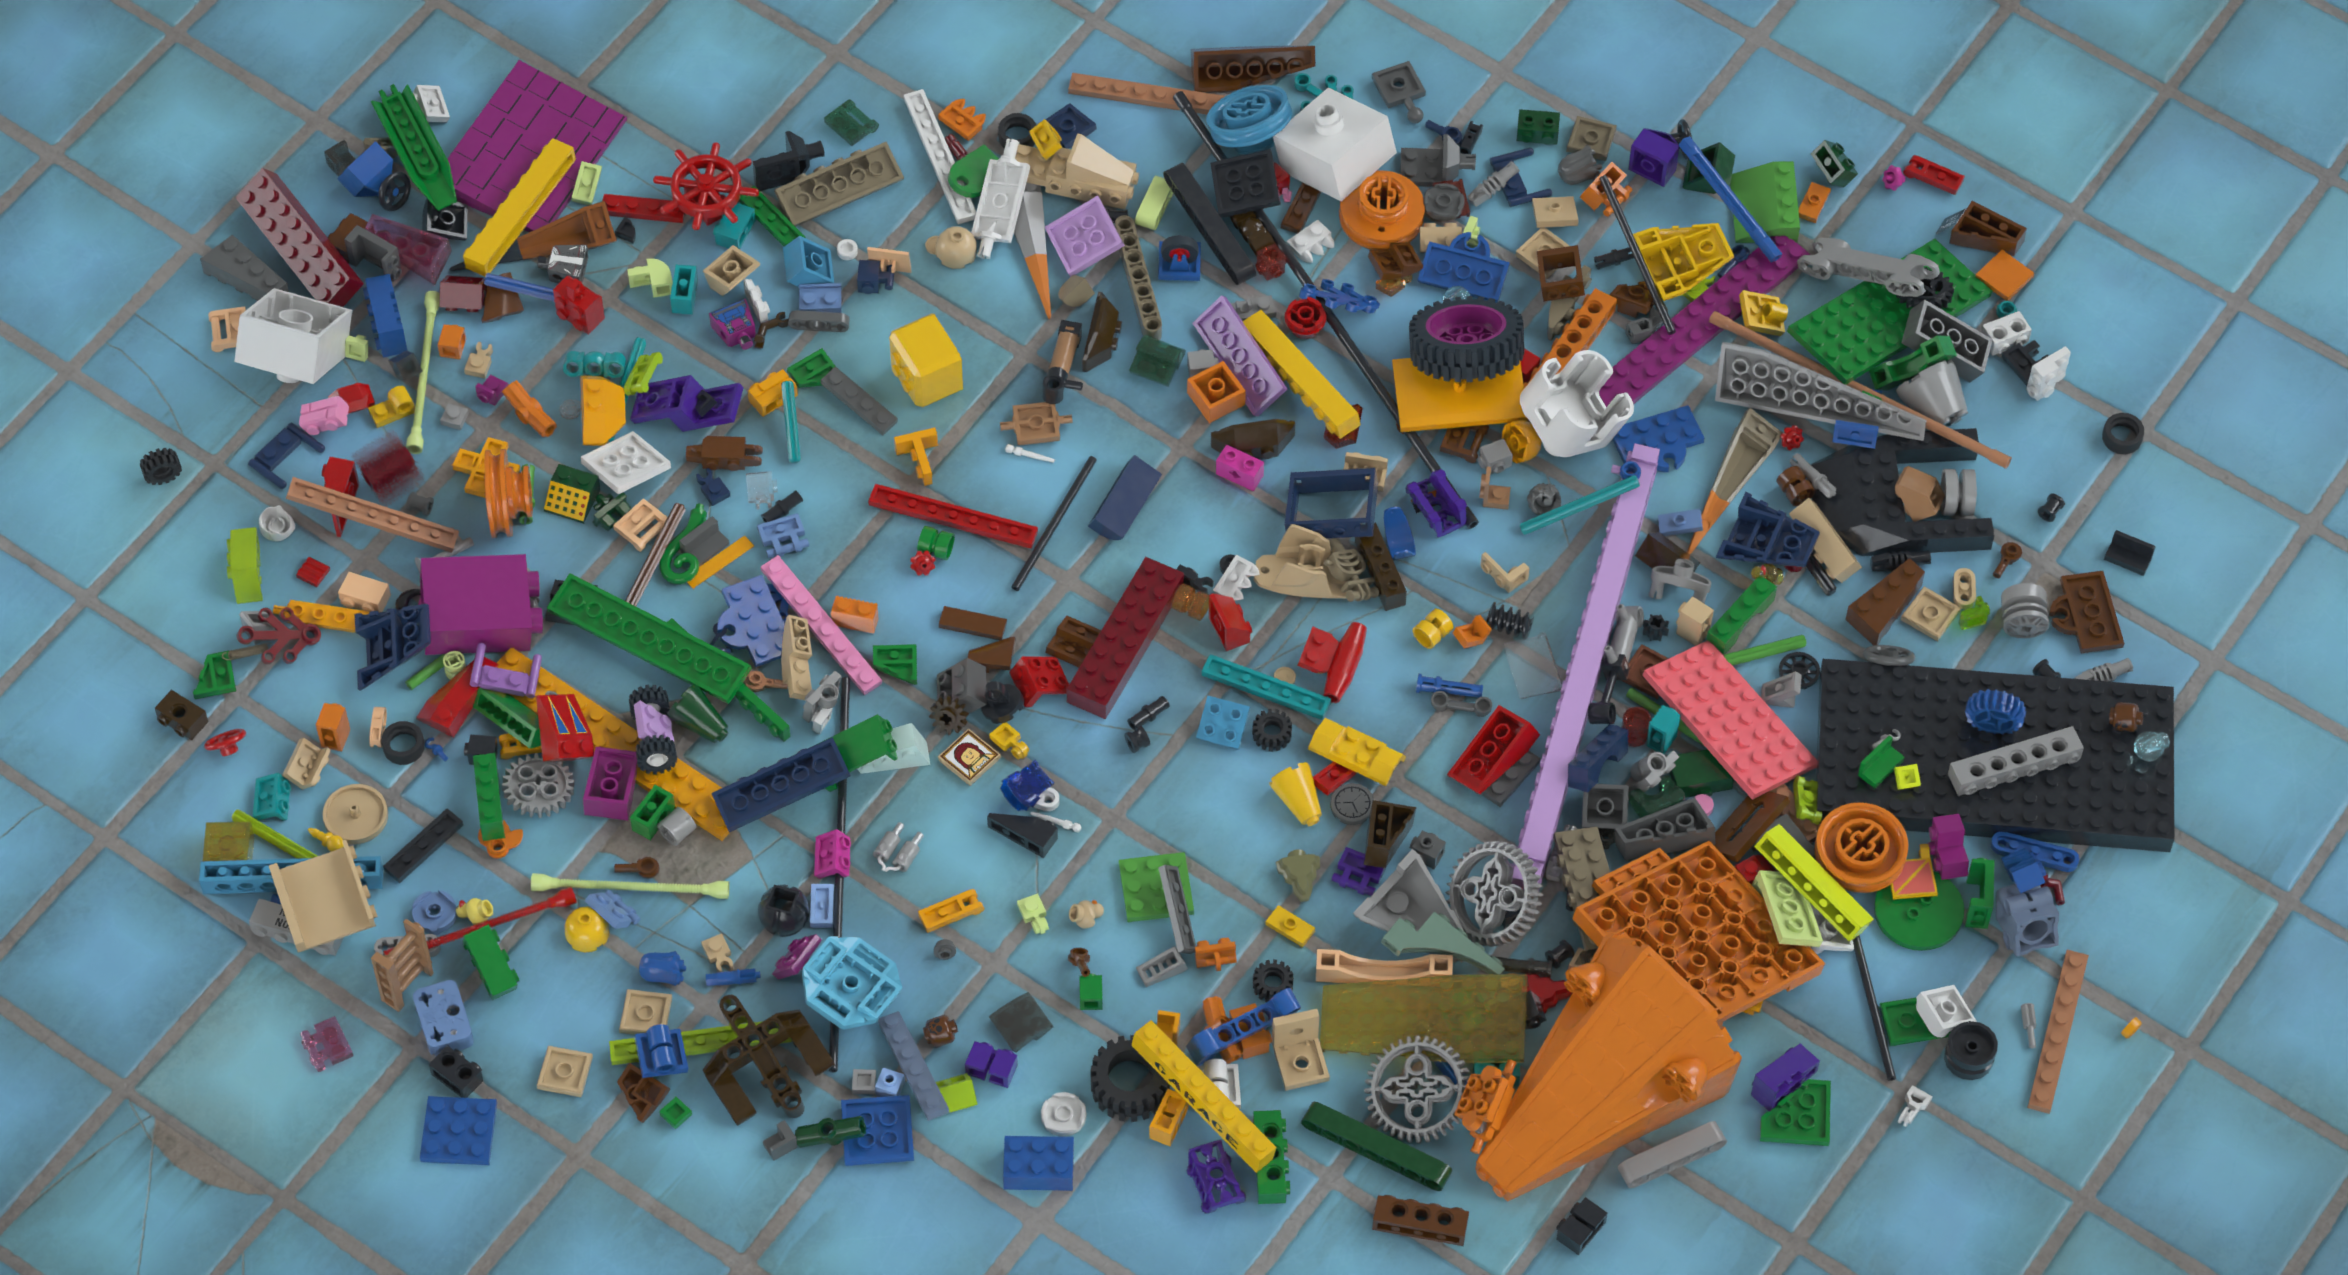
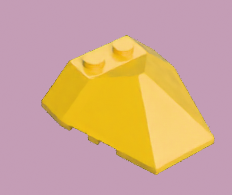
[1633,223,1734,301]

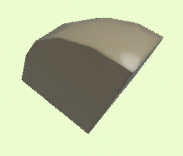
[1058,275,1095,307]

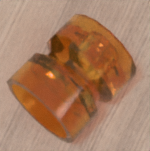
[1172,583,1209,621]

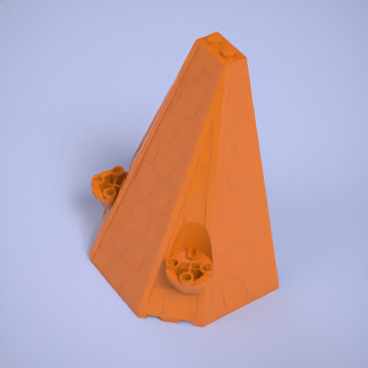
[1475,932,1742,1202]

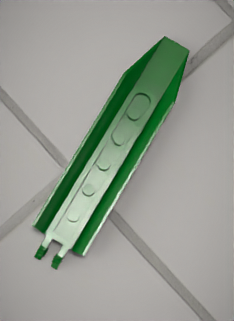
[371,84,457,210]

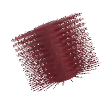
[351,429,425,506]

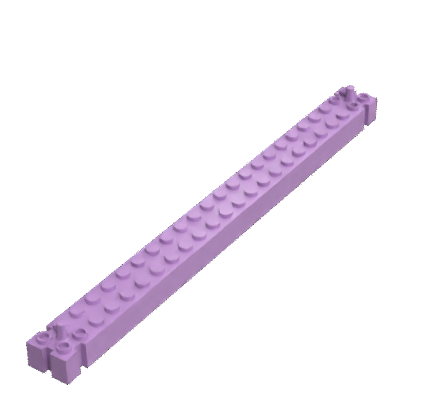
[1509,444,1660,891]

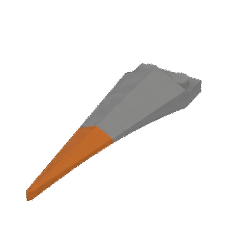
[1014,182,1051,319]

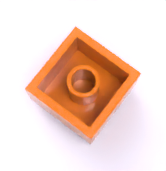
[1187,361,1246,423]

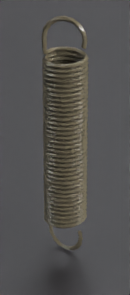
[222,643,273,660]

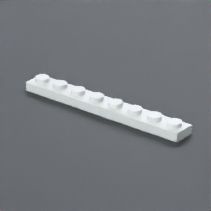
[904,89,976,225]

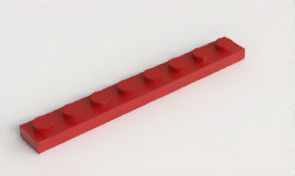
[868,484,1038,549]

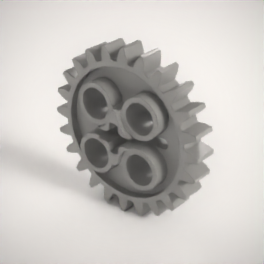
[502,753,574,818]

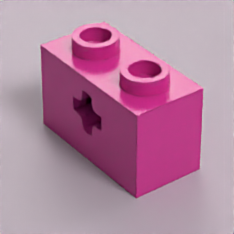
[1216,445,1264,491]

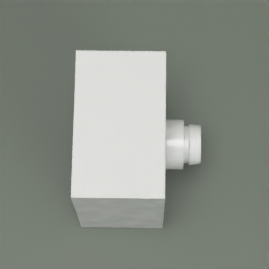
[1273,88,1397,201]
[234,288,352,384]

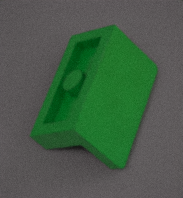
[1858,735,1904,789]

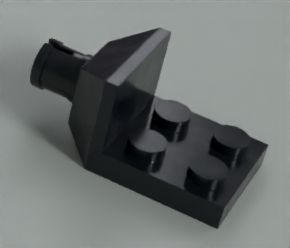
[753,131,825,191]

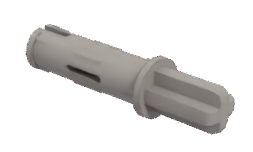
[1790,453,1836,498]

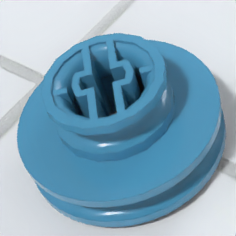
[1206,85,1293,155]

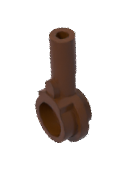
[1993,542,2022,579]
[614,857,660,879]
[1068,947,1090,977]

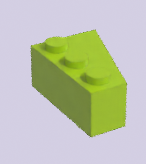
[227,527,263,604]

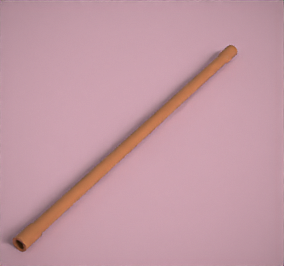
[1709,311,2012,469]

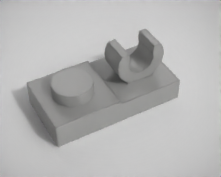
[1231,295,1276,321]

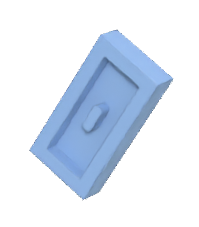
[810,884,834,928]

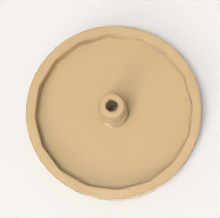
[323,784,388,844]

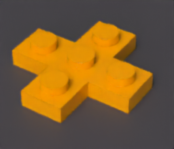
[452,437,521,498]

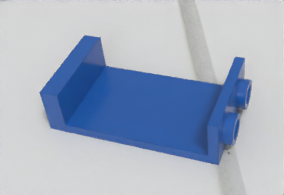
[1832,389,1882,449]

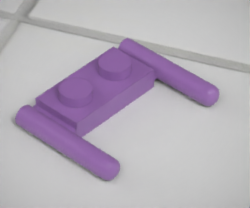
[470,643,542,698]

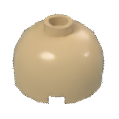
[936,226,977,269]

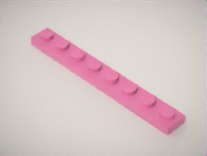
[761,555,882,695]

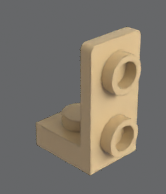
[1481,552,1530,593]

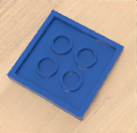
[841,1095,914,1166]
[420,1096,497,1165]

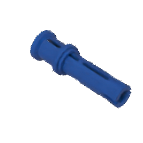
[1416,673,1483,698]

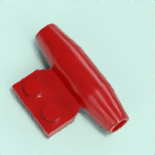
[1297,622,1367,703]

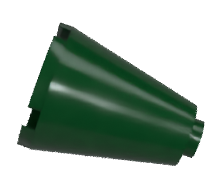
[667,684,729,743]

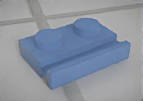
[799,283,842,313]

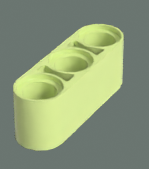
[1135,175,1173,230]

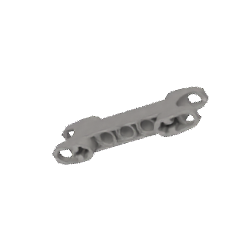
[1797,238,1940,297]

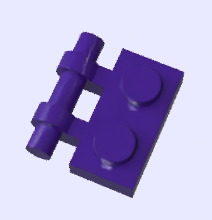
[1331,847,1386,896]

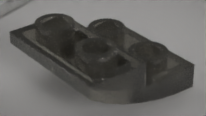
[989,992,1054,1053]

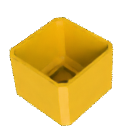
[889,313,963,407]

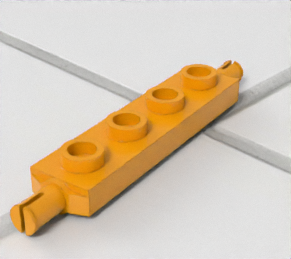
[273,600,370,633]

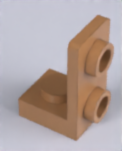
[1479,467,1511,510]

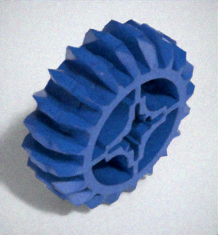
[1965,689,2026,735]

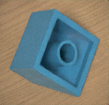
[783,236,834,287]

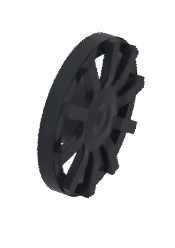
[1779,652,1820,690]

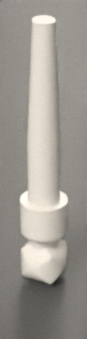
[1005,444,1055,463]
[1031,811,1081,833]

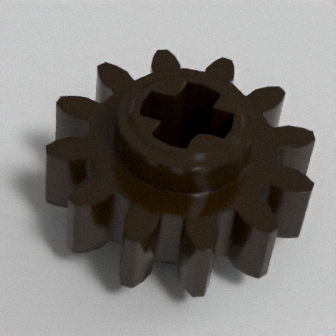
[929,695,969,735]

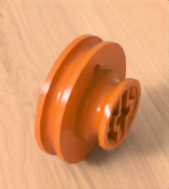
[1339,170,1425,250]
[484,449,533,538]
[1814,803,1908,893]

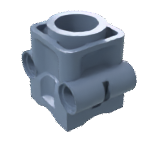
[1996,884,2059,957]

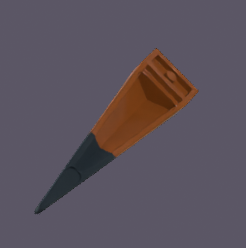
[449,201,617,271]

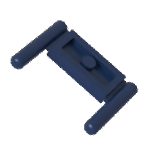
[1490,147,1552,207]
[248,422,325,489]

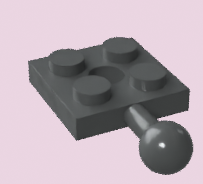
[1372,61,1426,123]

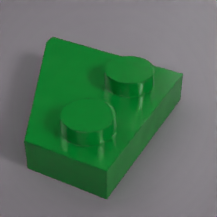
[787,348,836,388]
[873,644,917,685]
[193,650,236,700]

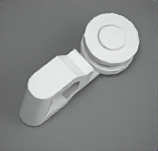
[1898,1085,1933,1127]

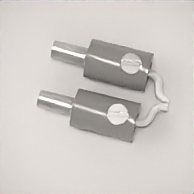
[873,822,924,872]

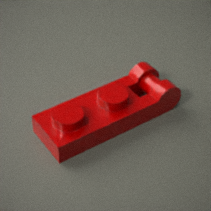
[1903,155,1965,195]

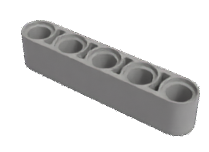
[1617,1121,1727,1188]

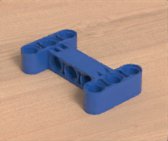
[1186,987,1301,1066]

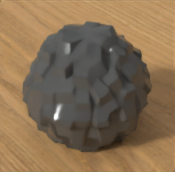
[1527,483,1561,516]

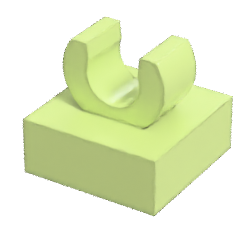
[345,334,368,362]

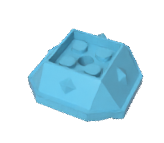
[802,936,903,1030]

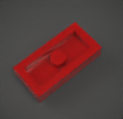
[1313,762,1357,796]

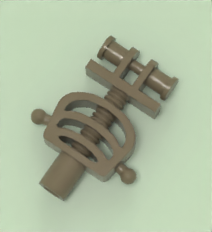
[1324,538,1379,602]

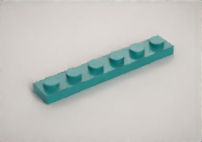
[1201,654,1331,720]

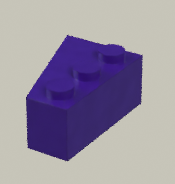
[1751,1043,1820,1112]

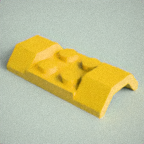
[1308,718,1406,786]

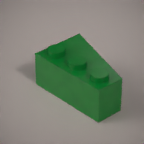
[462,924,519,1000]

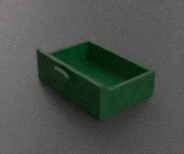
[1669,749,1734,799]

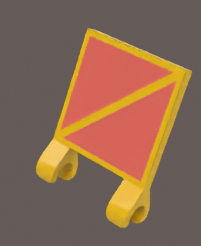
[1890,844,1938,899]

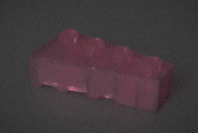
[365,214,452,285]

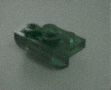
[1129,335,1186,387]

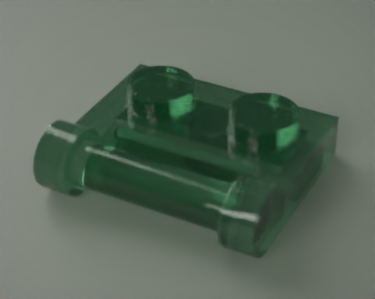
[824,99,879,146]

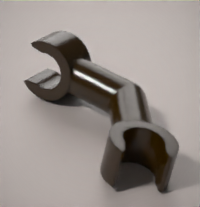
[754,312,789,349]

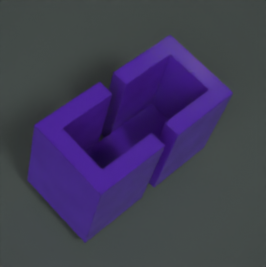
[965,1041,1018,1088]

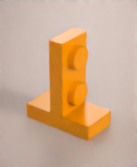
[894,427,938,486]

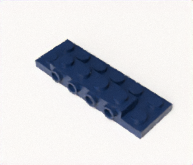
[711,737,851,833]

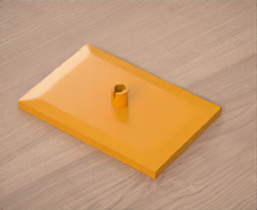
[1392,358,1528,432]

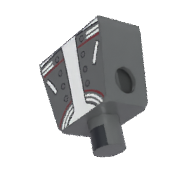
[538,245,589,284]

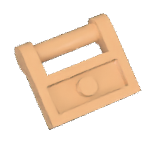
[208,306,246,352]
[613,498,667,552]

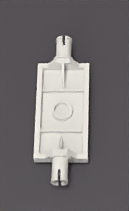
[971,139,1030,259]

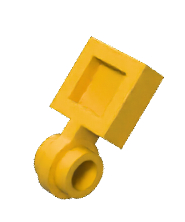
[989,722,1029,760]

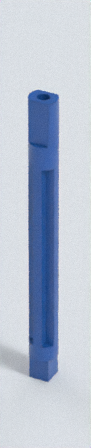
[1679,136,1783,262]

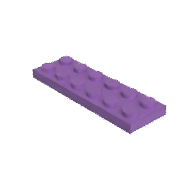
[1193,295,1287,417]

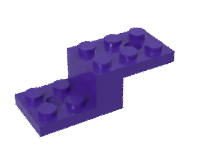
[630,375,744,432]

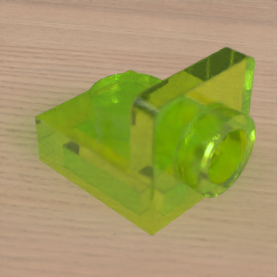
[1959,596,1990,630]

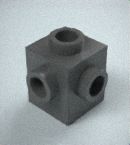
[1409,830,1446,869]

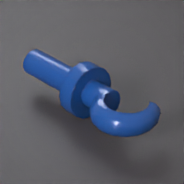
[425,737,448,762]

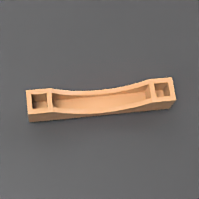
[1316,949,1453,988]

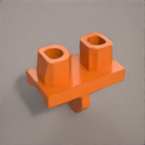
[1195,937,1237,972]

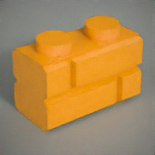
[748,369,798,417]

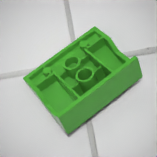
[1730,161,1800,243]

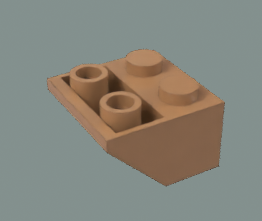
[1895,466,1945,522]

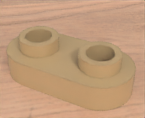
[1953,568,1976,609]

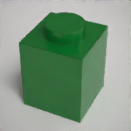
[1079,973,1103,1010]

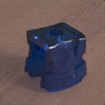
[1000,759,1055,811]

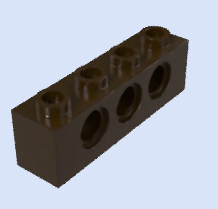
[1355,522,1407,611]

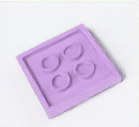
[1045,196,1125,277]

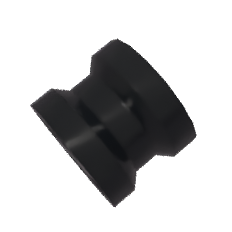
[1124,726,1150,753]

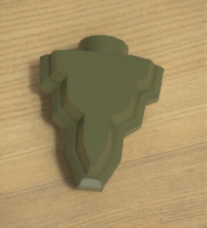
[1276,849,1320,902]

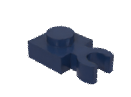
[696,468,730,506]

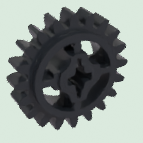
[1896,267,1954,309]

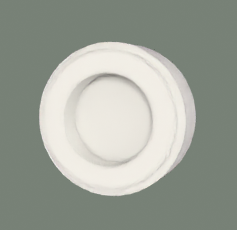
[837,239,858,260]

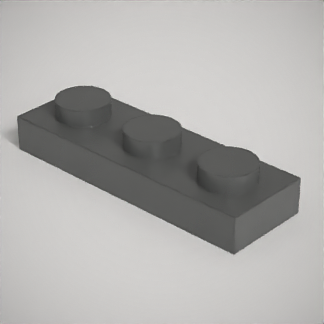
[1483,751,1540,807]

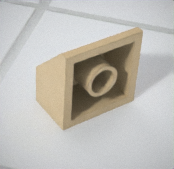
[703,245,760,296]

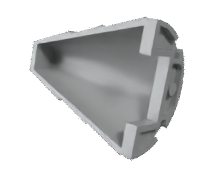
[1353,849,1468,963]

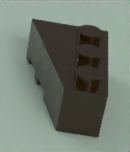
[1364,800,1417,868]

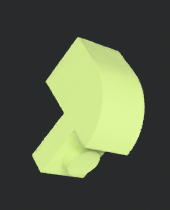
[627,259,673,298]

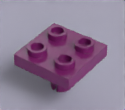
[772,934,822,980]

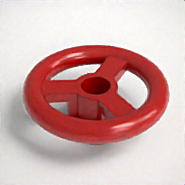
[204,729,246,756]

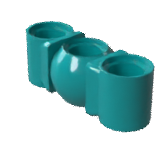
[563,351,626,378]

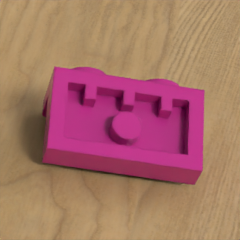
[814,829,851,879]

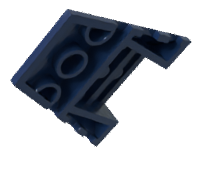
[1716,491,1820,567]
[354,604,431,691]

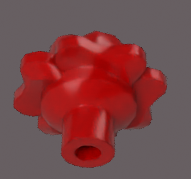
[1780,425,1804,451]
[910,551,936,576]

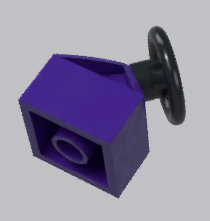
[1628,119,1692,187]

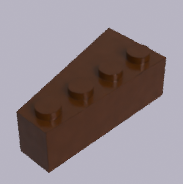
[1845,558,1925,646]

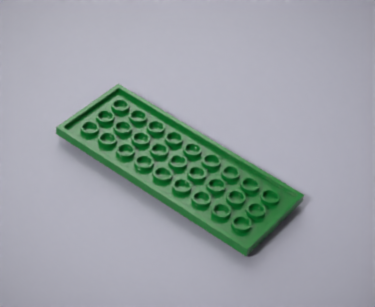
[1787,239,1993,385]

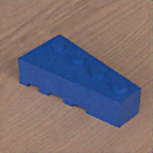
[363,274,408,358]

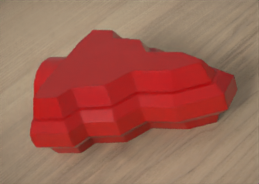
[1521,974,1573,1014]

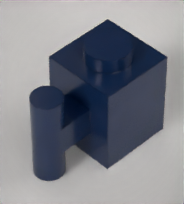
[857,260,895,294]

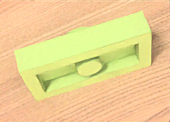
[572,161,602,205]

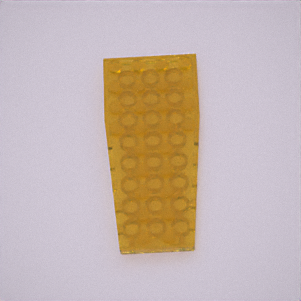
[1320,974,1527,1063]

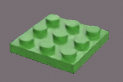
[1119,852,1194,922]

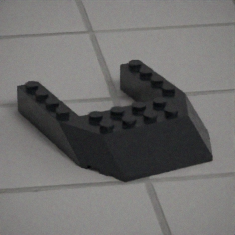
[1809,428,1995,556]

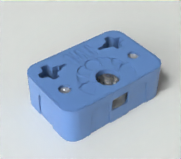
[413,980,474,1056]

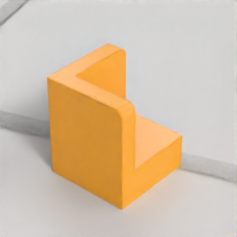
[1157,1010,1180,1046]

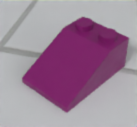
[583,747,638,821]

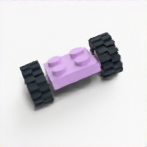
[629,684,677,775]

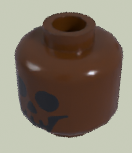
[2109,702,2143,732]
[923,1014,958,1048]

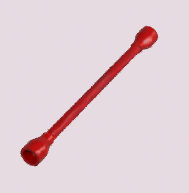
[383,887,577,955]

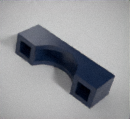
[1568,724,1629,793]

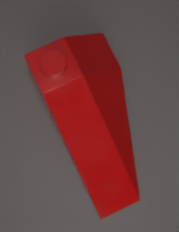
[416,657,499,738]

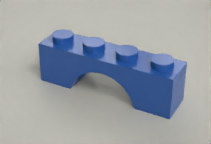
[2001,848,2047,893]

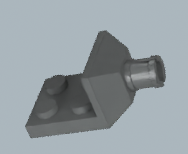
[1400,134,1476,187]

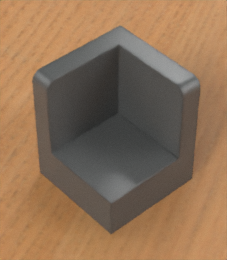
[763,1120,797,1161]

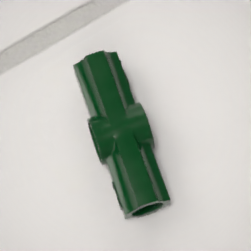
[795,1116,866,1148]

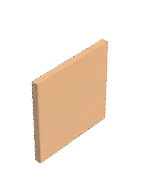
[867,247,912,273]

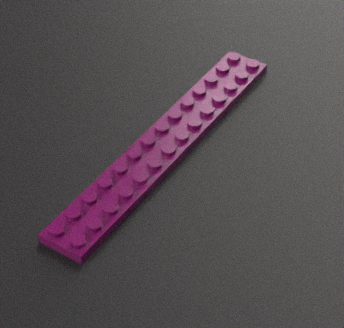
[1599,236,1810,407]

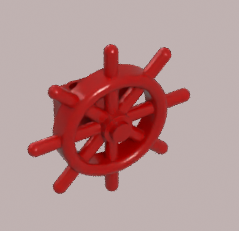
[653,142,759,230]

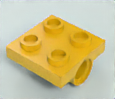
[1739,290,1788,336]

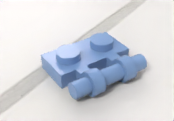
[757,513,809,558]
[585,890,641,929]

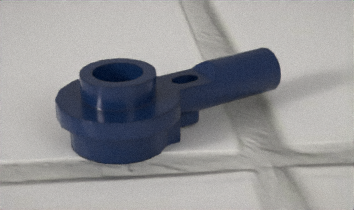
[1425,120,1462,145]
[1717,244,1750,278]

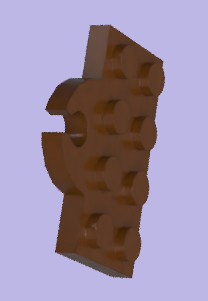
[2049,571,2125,654]

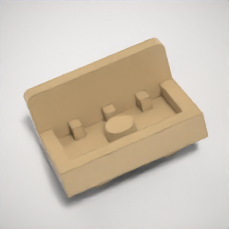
[1419,223,1462,253]
[1343,452,1388,491]
[282,738,331,790]

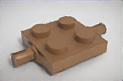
[1000,402,1073,445]

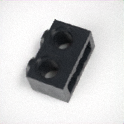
[429,1045,483,1098]

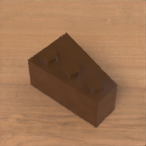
[1949,201,2027,256]

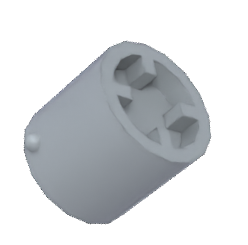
[657,807,696,846]

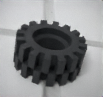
[140,448,182,485]
[1252,709,1292,752]
[1253,959,1294,1002]

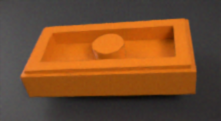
[1798,182,1831,223]

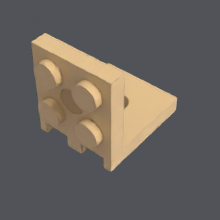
[1272,1009,1330,1091]

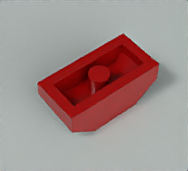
[328,383,375,414]

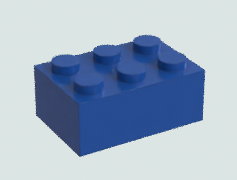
[1003,1136,1074,1191]

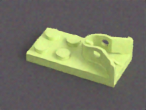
[1751,870,1823,947]

